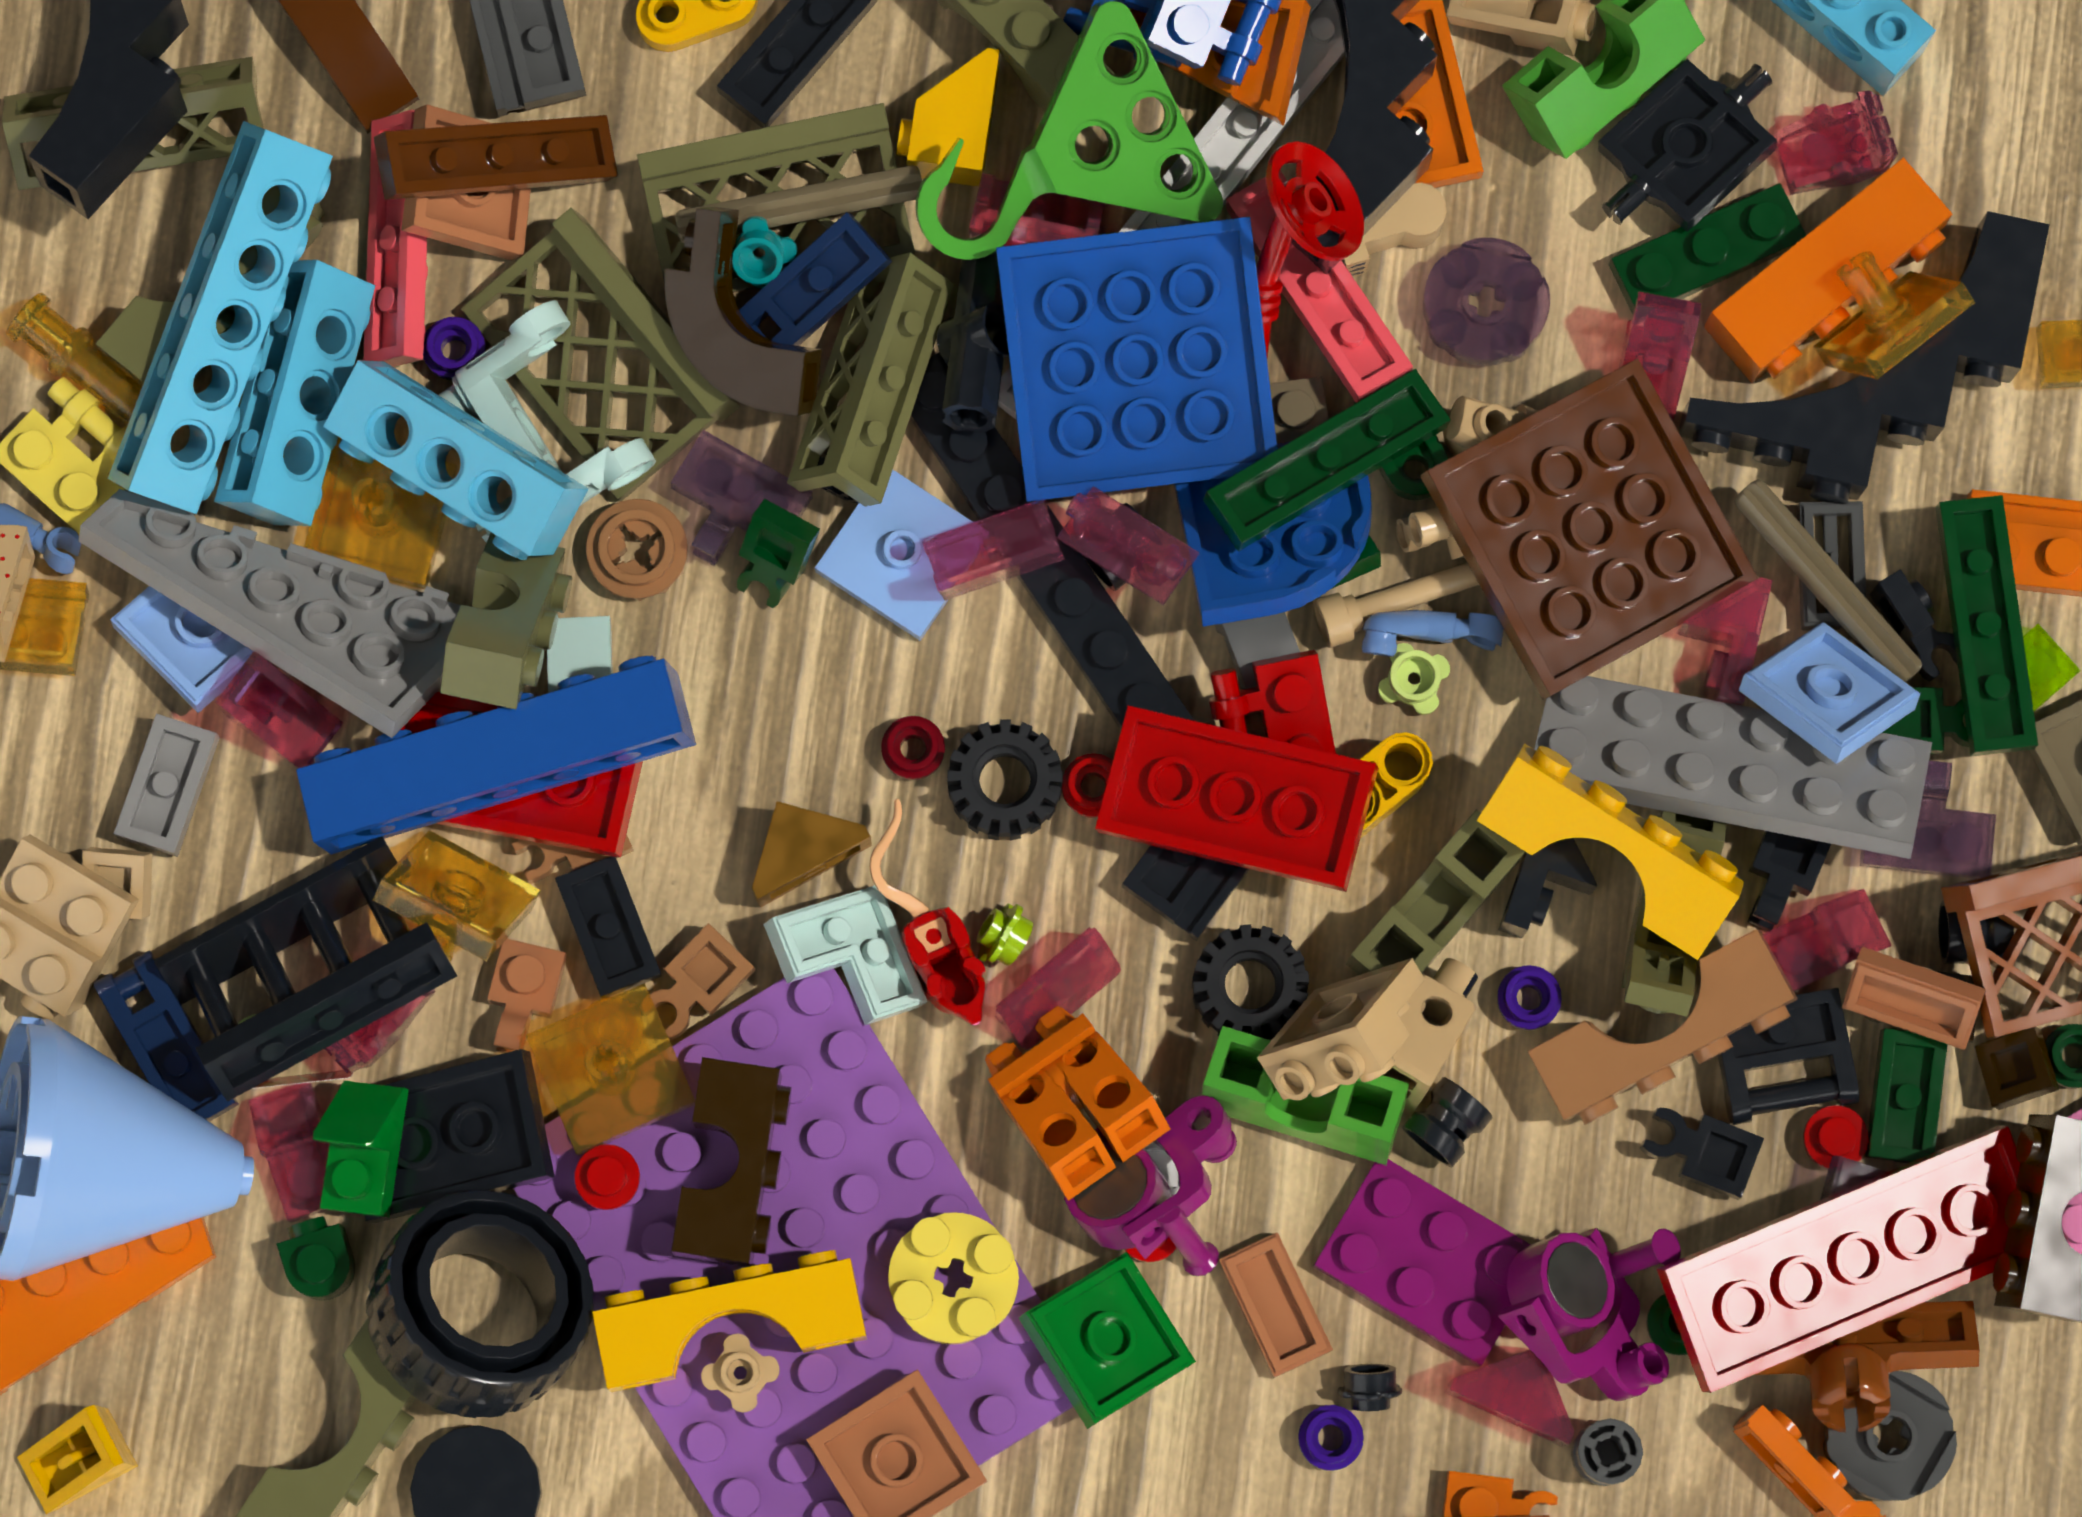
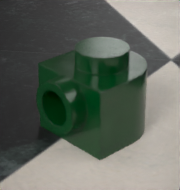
[276,1216,356,1301]

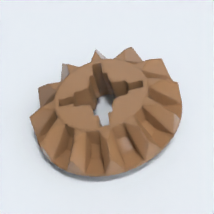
[586,499,688,601]

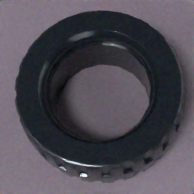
[366,1190,594,1418]

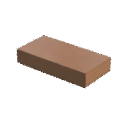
[1842,947,1986,1050]
[1218,1232,1333,1379]

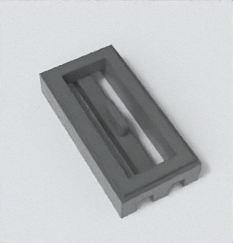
[1797,501,1866,630]

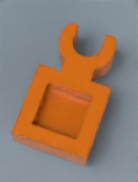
[1442,1471,1558,1517]

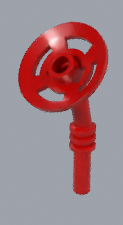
[1256,141,1364,358]

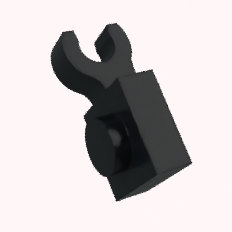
[1869,569,1957,682]
[1747,831,1831,932]

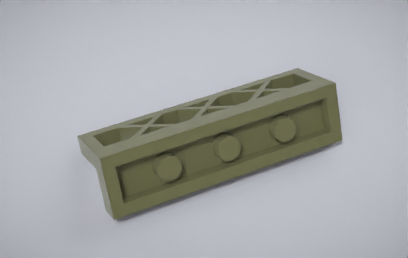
[2,56,264,190]
[787,253,954,507]

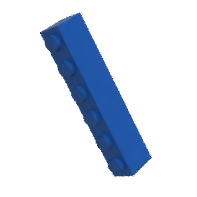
[296,656,696,855]

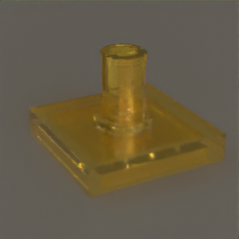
[1813,251,1975,379]
[304,437,459,589]
[373,830,541,962]
[525,983,695,1156]

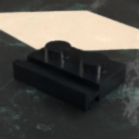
[1122,845,1249,941]

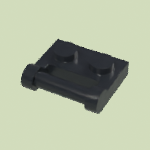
[1718,988,1860,1125]

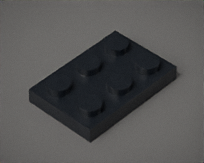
[364,1049,555,1223]

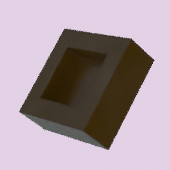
[1974,1027,2059,1110]

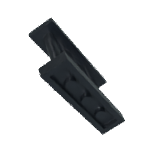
[154,836,457,1102]

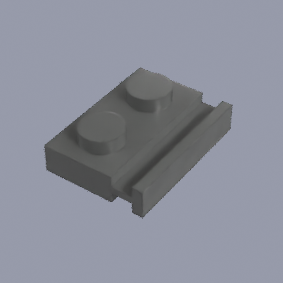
[469,0,587,117]

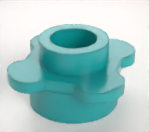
[732,216,797,288]

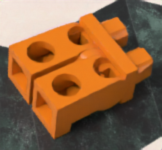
[985,1006,1171,1201]

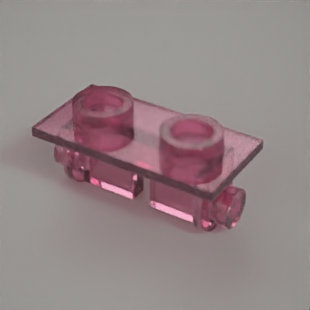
[1057,486,1199,606]

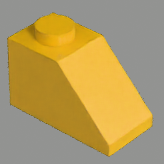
[897,48,1000,187]

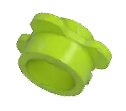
[977,903,1033,966]

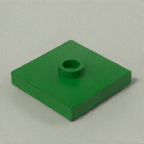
[1018,1252,1196,1429]

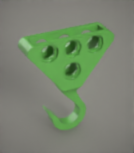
[915,0,1223,260]

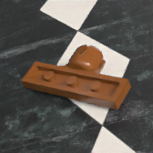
[1754,1300,1980,1432]

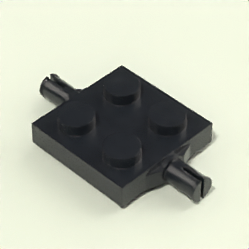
[1598,59,1777,232]

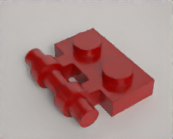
[1209,649,1336,754]

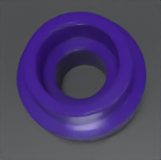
[423,317,486,380]
[1497,965,1562,1030]
[1298,1405,1364,1471]

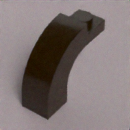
[664,207,822,416]

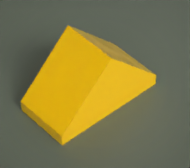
[17,1404,138,1515]

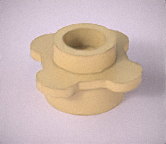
[701,1334,780,1412]

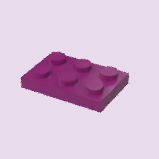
[1313,1159,1531,1367]

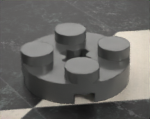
[1823,1371,1957,1501]

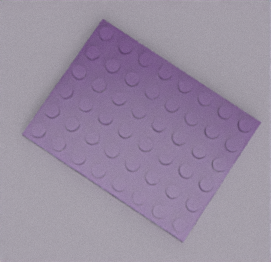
[514,969,1073,1517]

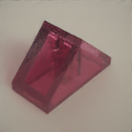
[215,651,343,769]
[1444,1350,1574,1447]

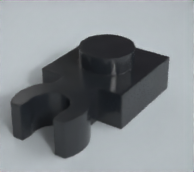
[1640,1108,1764,1200]

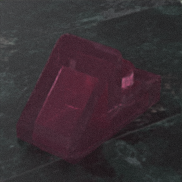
[1619,291,1701,422]
[1677,577,1773,706]
[1763,888,1892,992]
[248,1082,329,1223]

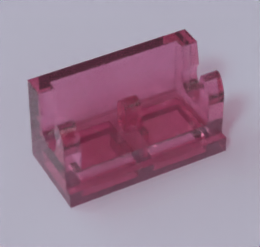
[969,173,1106,246]
[922,499,1065,601]

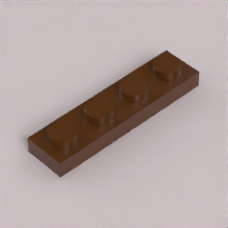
[373,115,618,200]

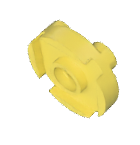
[888,1212,1019,1345]

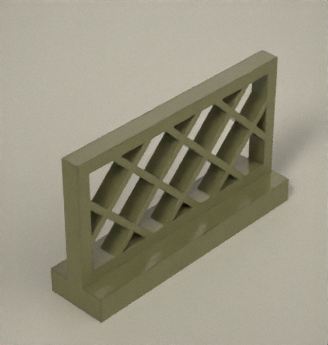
[637,103,915,293]
[461,207,740,501]

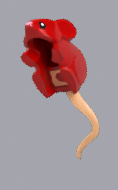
[869,799,986,1026]

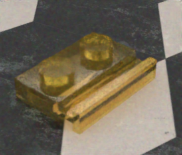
[0,578,89,676]

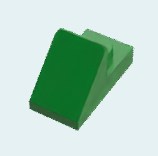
[312,1081,409,1218]

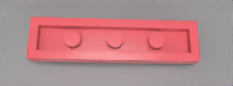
[363,110,428,367]
[1226,170,1413,403]

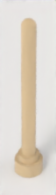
[1313,562,1479,648]

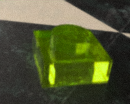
[2023,623,2081,711]

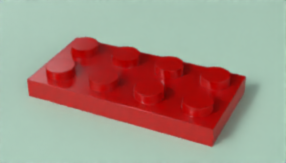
[400,692,643,858]
[1095,705,1379,892]

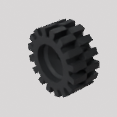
[947,719,1062,841]
[1191,924,1309,1040]

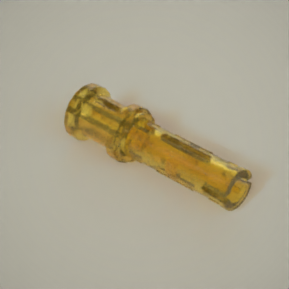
[6,293,179,439]

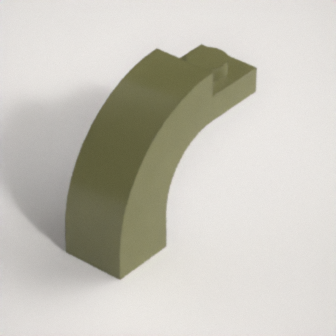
[1621,810,1726,1017]

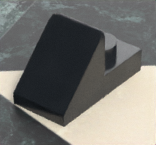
[1498,838,1597,938]

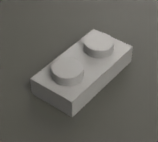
[113,714,220,857]

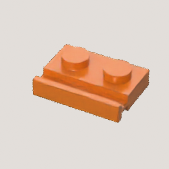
[1967,489,2082,597]

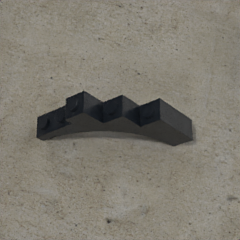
[28,0,189,219]
[1292,0,1438,275]
[1678,211,2050,504]

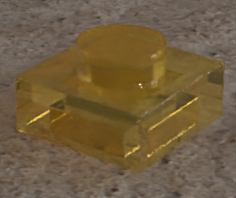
[2036,320,2082,389]

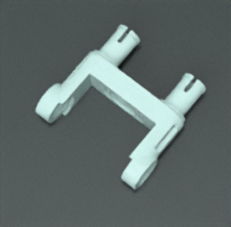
[439,300,656,543]

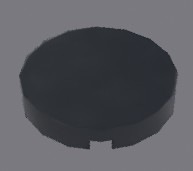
[410,1425,543,1517]

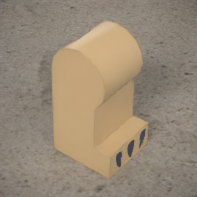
[1342,183,1447,277]

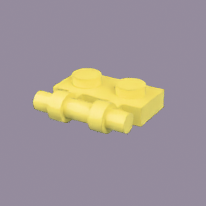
[0,377,127,535]

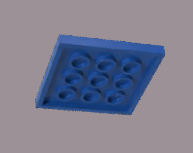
[996,217,1278,502]

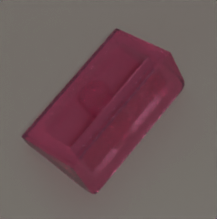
[996,927,1121,1050]

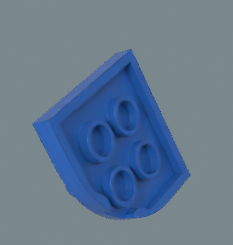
[1174,442,1372,627]

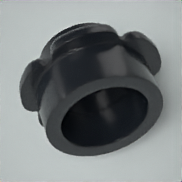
[1338,1364,1402,1411]

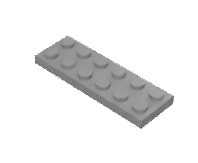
[1534,676,1932,859]

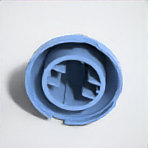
[0,1016,254,1281]

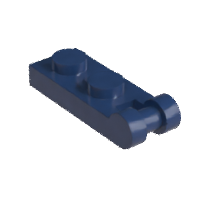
[739,212,893,346]
[93,950,239,1122]

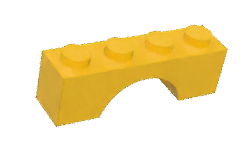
[1477,743,1744,960]
[592,1250,867,1393]

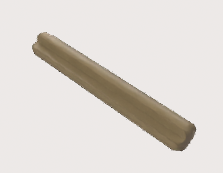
[675,165,922,243]
[1735,479,1922,682]

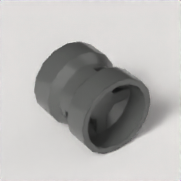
[1571,1418,1643,1487]

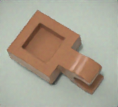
[487,938,567,1053]

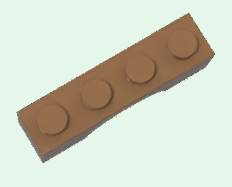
[1528,929,1798,1125]

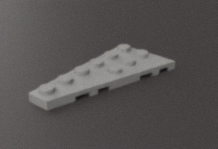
[79,489,461,738]

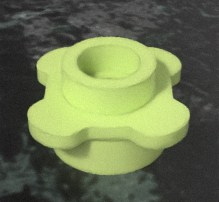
[1378,643,1450,715]

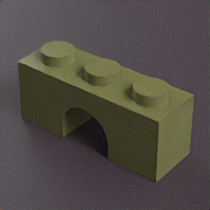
[440,533,572,709]
[1346,809,1525,975]

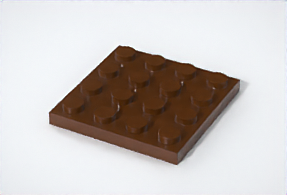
[1420,358,1760,700]

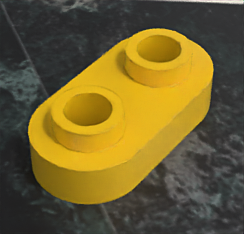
[636,0,758,52]

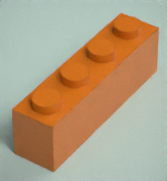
[1704,157,1953,384]

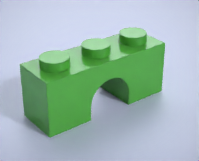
[1502,0,1705,159]
[1202,1026,1409,1165]

